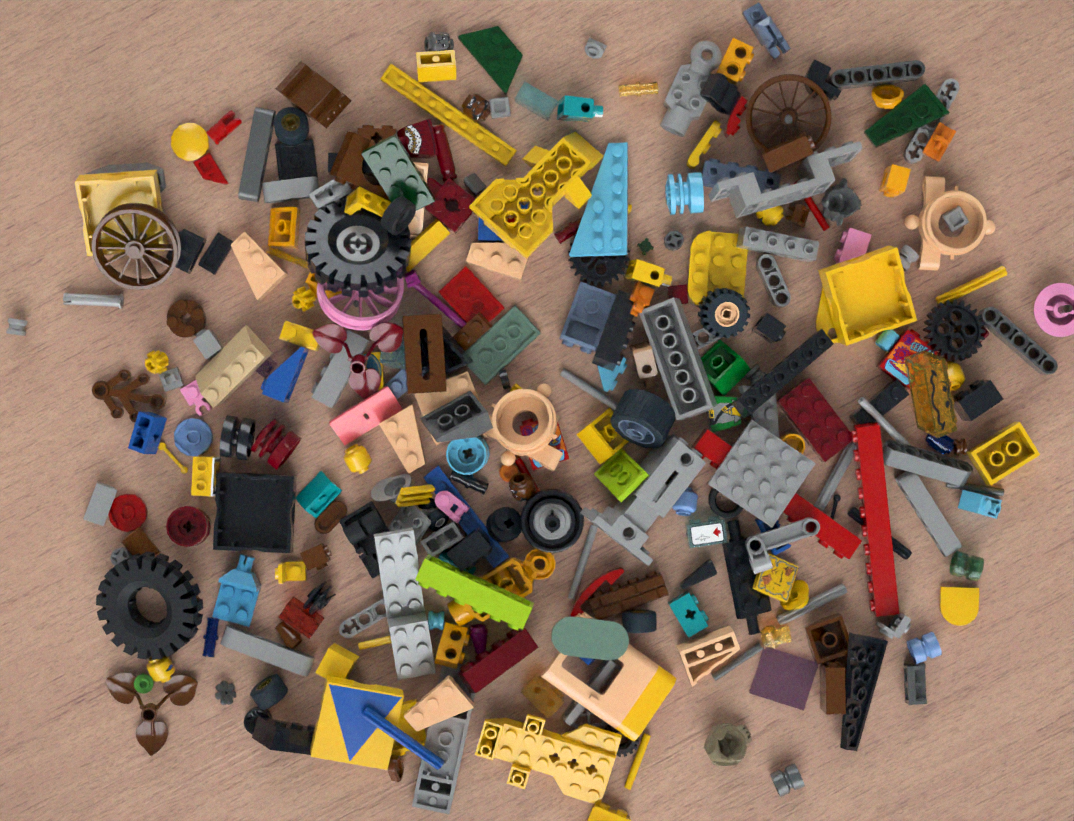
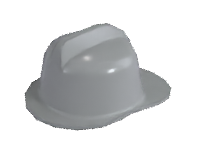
[371,474,412,503]

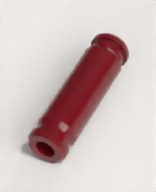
[433,124,458,182]

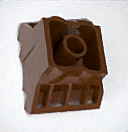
[275,61,352,129]

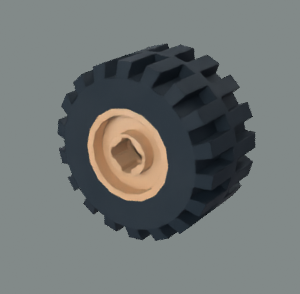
[698,288,750,338]

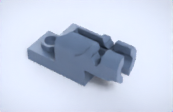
[742,2,791,59]

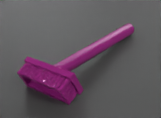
[404,269,467,329]

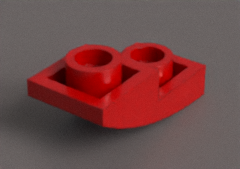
[724,96,748,138]

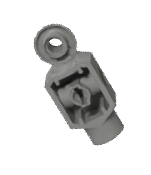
[660,41,722,137]

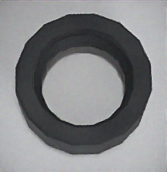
[381,196,416,235]
[709,488,744,518]

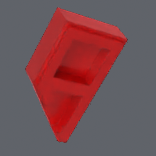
[193,153,229,185]

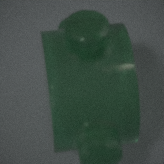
[637,238,654,255]

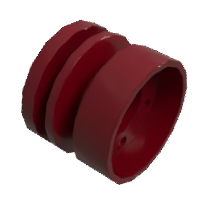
[251,418,302,470]
[166,506,211,547]

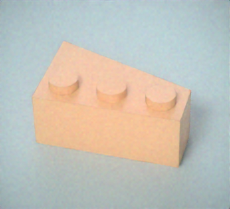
[231,231,287,301]
[379,404,426,474]
[676,625,740,687]
[404,675,475,731]

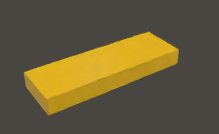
[406,219,450,272]

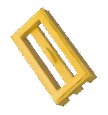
[395,484,435,507]

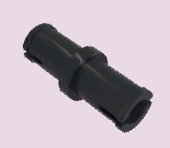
[449,470,489,495]

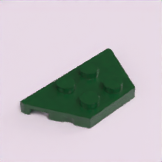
[457,26,523,94]

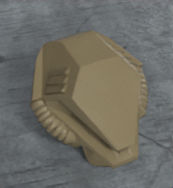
[704,723,752,766]

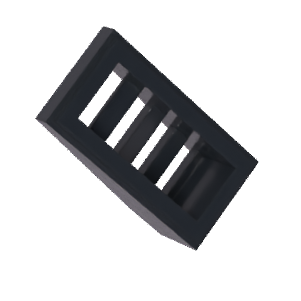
[680,559,717,589]

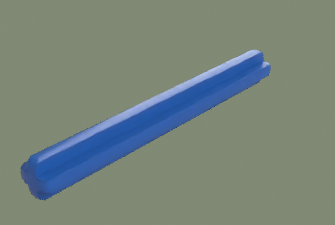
[362,707,444,770]

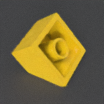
[576,408,629,464]

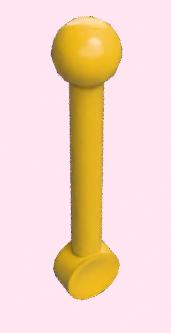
[158,442,188,474]

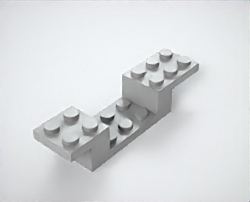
[708,141,863,218]
[374,528,436,680]
[412,656,475,814]

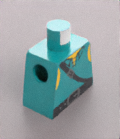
[557,95,603,122]

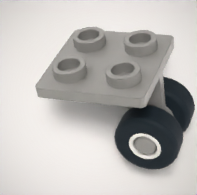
[389,498,449,545]

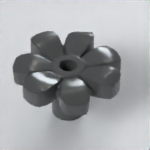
[215,681,236,705]

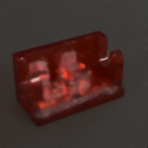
[278,596,325,639]

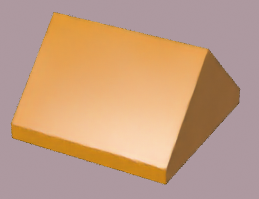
[268,207,301,248]

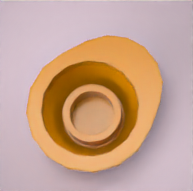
[871,85,904,110]

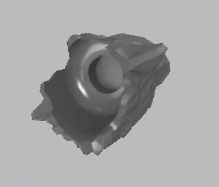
[821,178,862,226]

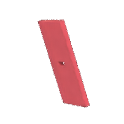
[329,385,403,445]

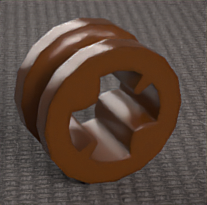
[953,438,967,456]

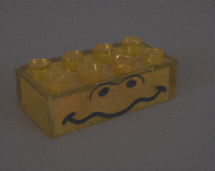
[904,350,957,438]

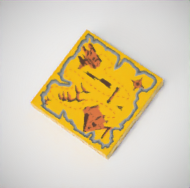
[752,553,799,603]

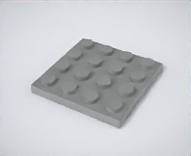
[707,420,816,527]

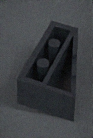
[420,325,474,374]
[252,716,315,755]

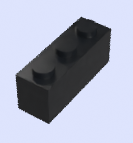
[849,379,910,425]

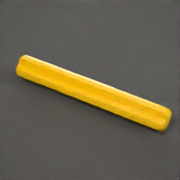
[935,266,1007,304]

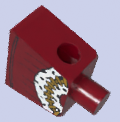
[397,119,438,159]

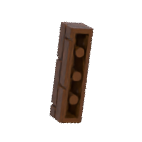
[588,570,669,620]

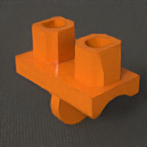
[922,122,956,162]

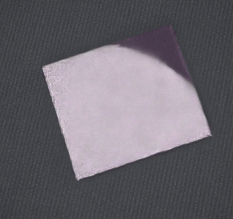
[749,646,818,711]

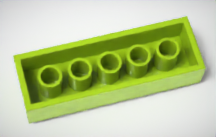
[415,555,534,630]

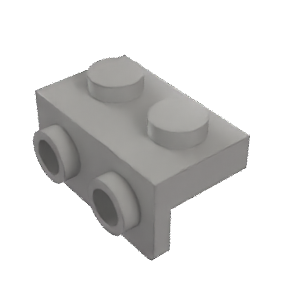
[876,613,912,639]

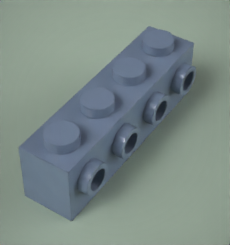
[701,158,781,192]

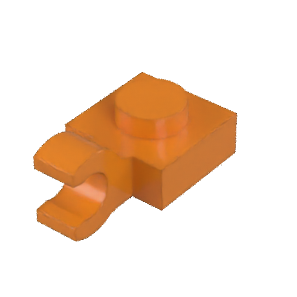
[629,281,655,317]

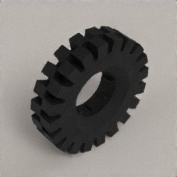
[96,552,203,660]

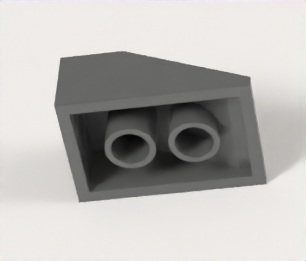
[420,391,493,442]

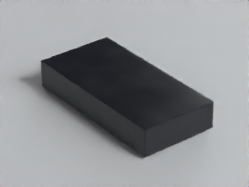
[198,232,233,275]

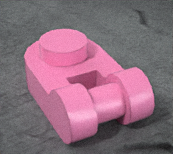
[435,490,470,523]

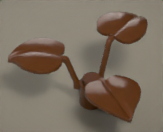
[106,672,198,756]

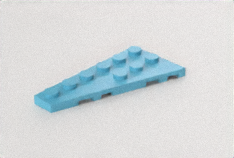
[569,142,628,257]

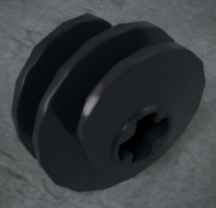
[486,507,522,543]
[303,581,336,615]

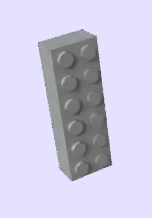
[639,298,718,420]

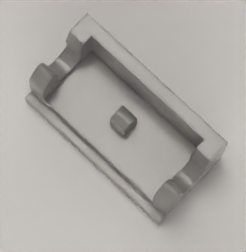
[83,481,117,526]

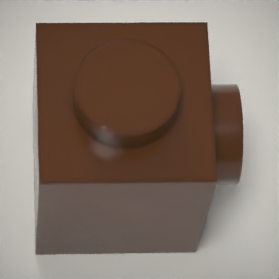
[300,543,332,571]

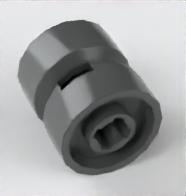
[770,763,805,797]

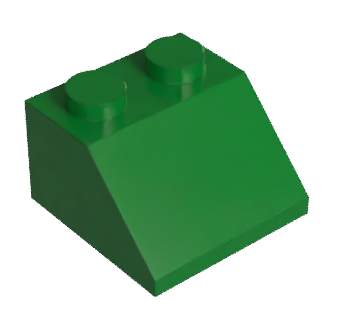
[701,339,751,396]

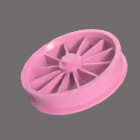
[317,248,404,330]

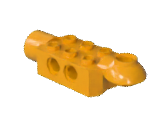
[447,549,556,626]

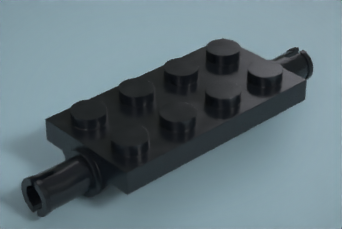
[722,520,772,635]

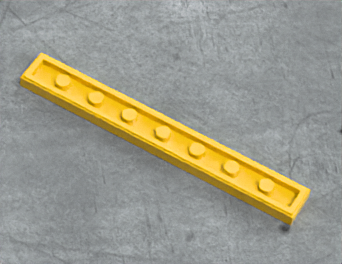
[380,64,517,167]

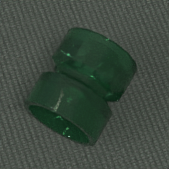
[949,551,984,582]

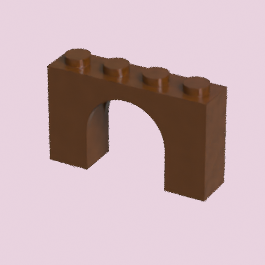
[329,131,414,202]

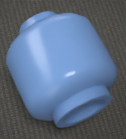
[672,487,698,516]

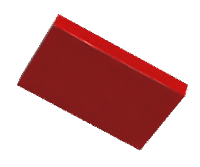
[438,266,505,323]

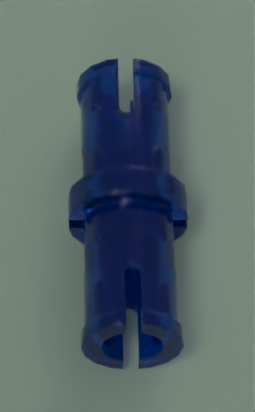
[202,617,220,657]

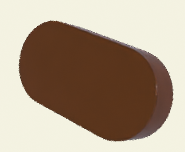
[314,501,347,534]
[388,754,404,782]

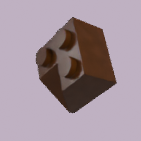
[805,613,849,664]

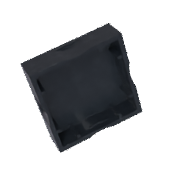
[213,472,297,553]

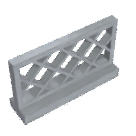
[561,660,622,729]

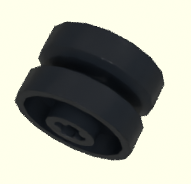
[220,415,256,461]

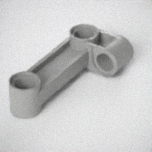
[745,517,820,574]

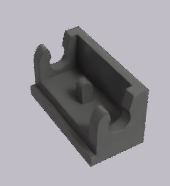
[903,663,927,705]

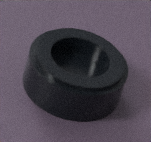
[499,369,511,389]

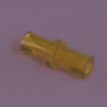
[619,81,658,97]

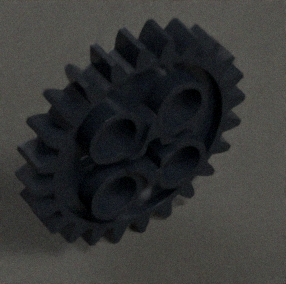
[568,237,630,287]
[923,299,986,362]

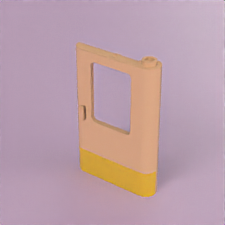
[541,612,677,741]

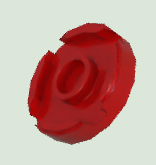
[108,494,148,532]

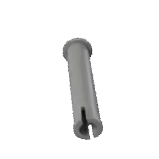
[63,293,124,309]

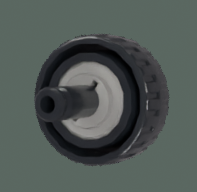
[520,489,584,553]

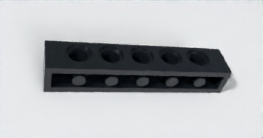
[731,329,834,418]

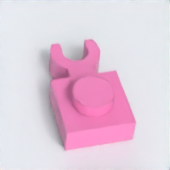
[180,380,211,416]

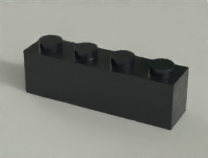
[592,290,635,371]

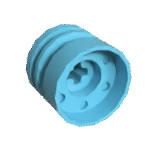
[665,172,704,215]
[446,435,490,475]

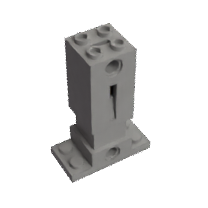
[580,434,706,566]

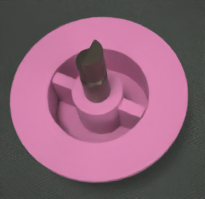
[1034,283,1074,337]

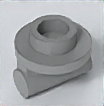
[585,38,607,59]

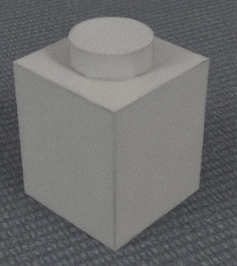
[193,329,223,360]

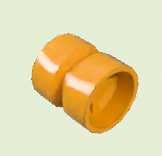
[780,434,805,454]

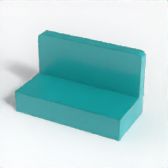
[295,471,342,518]

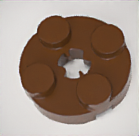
[167,299,206,338]

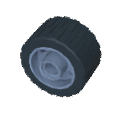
[610,389,676,449]

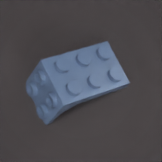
[559,282,617,354]

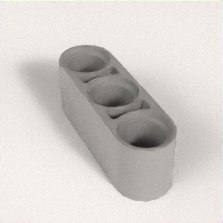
[262,177,319,203]
[756,254,791,308]

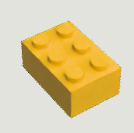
[967,422,1040,485]

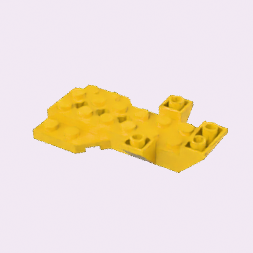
[469,131,604,259]
[475,714,622,805]

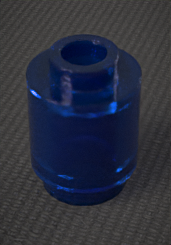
[925,428,955,455]

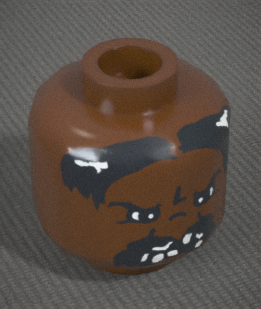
[461,94,491,122]
[509,473,536,501]

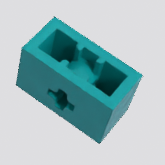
[668,591,709,638]

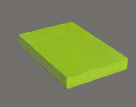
[594,448,649,502]

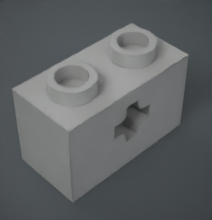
[420,521,464,556]

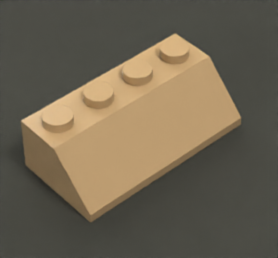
[195,325,273,408]

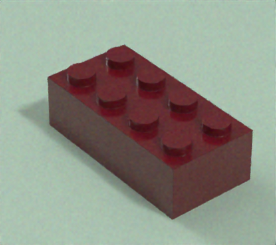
[776,378,852,462]
[457,628,539,693]

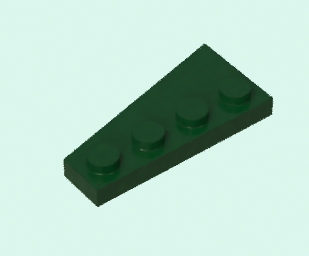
[864,84,950,148]

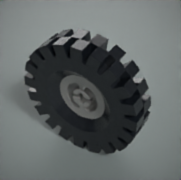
[305,197,411,297]

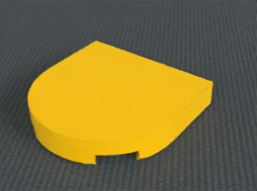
[939,586,979,626]

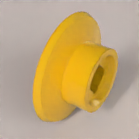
[780,580,809,610]

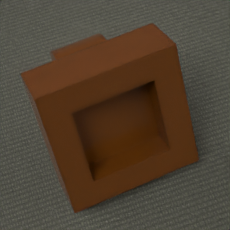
[785,203,810,228]

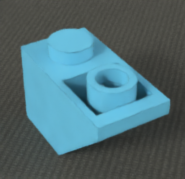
[597,357,628,392]
[958,490,1002,519]

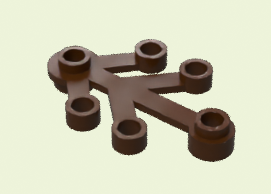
[92,370,166,422]

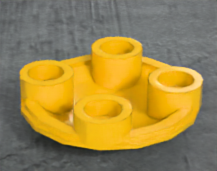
[171,123,209,161]

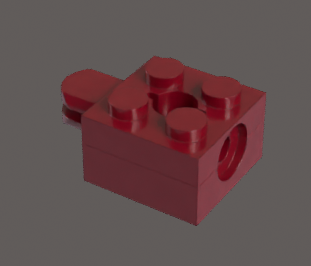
[425,177,476,234]

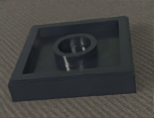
[275,139,318,181]

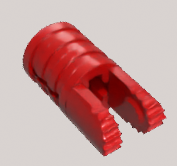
[206,110,242,145]

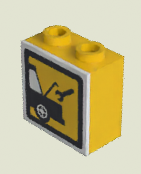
[191,456,221,496]

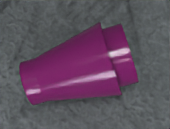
[469,624,488,654]

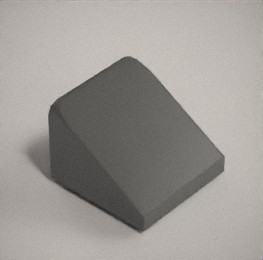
[463,173,486,196]

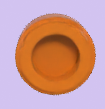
[499,464,519,482]

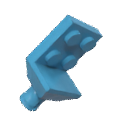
[212,554,261,627]

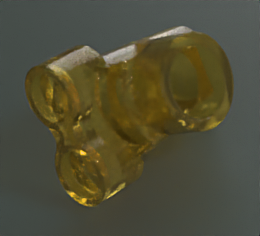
[761,625,792,649]

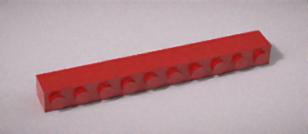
[851,422,900,617]
[692,428,862,559]

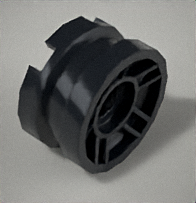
[244,706,272,735]

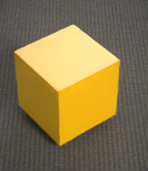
[315,643,360,679]

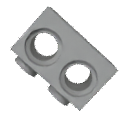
[309,178,353,211]

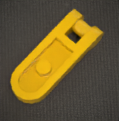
[686,120,722,169]

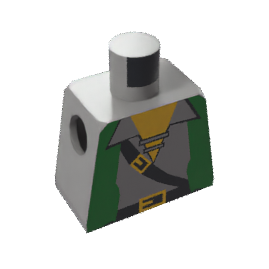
[707,396,741,432]

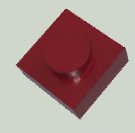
[667,284,688,304]

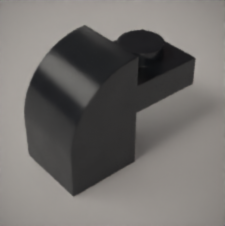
[804,59,842,101]

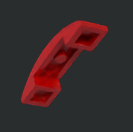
[570,567,625,617]

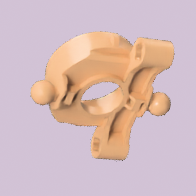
[904,176,996,271]
[481,383,563,471]

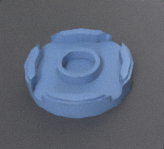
[174,418,213,456]

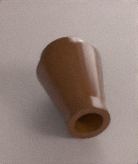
[275,621,303,650]

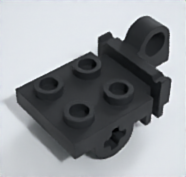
[339,501,390,579]

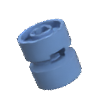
[907,632,942,664]

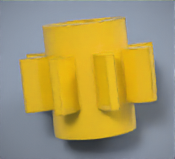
[292,286,316,312]
[145,350,169,374]

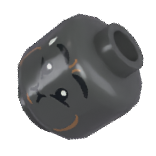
[424,32,454,52]

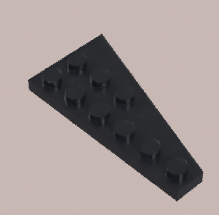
[840,632,888,751]

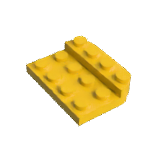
[687,231,748,307]

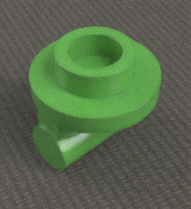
[134,673,154,694]

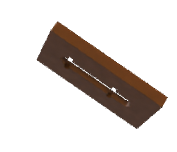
[402,314,447,394]

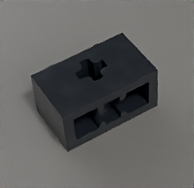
[752,313,786,343]

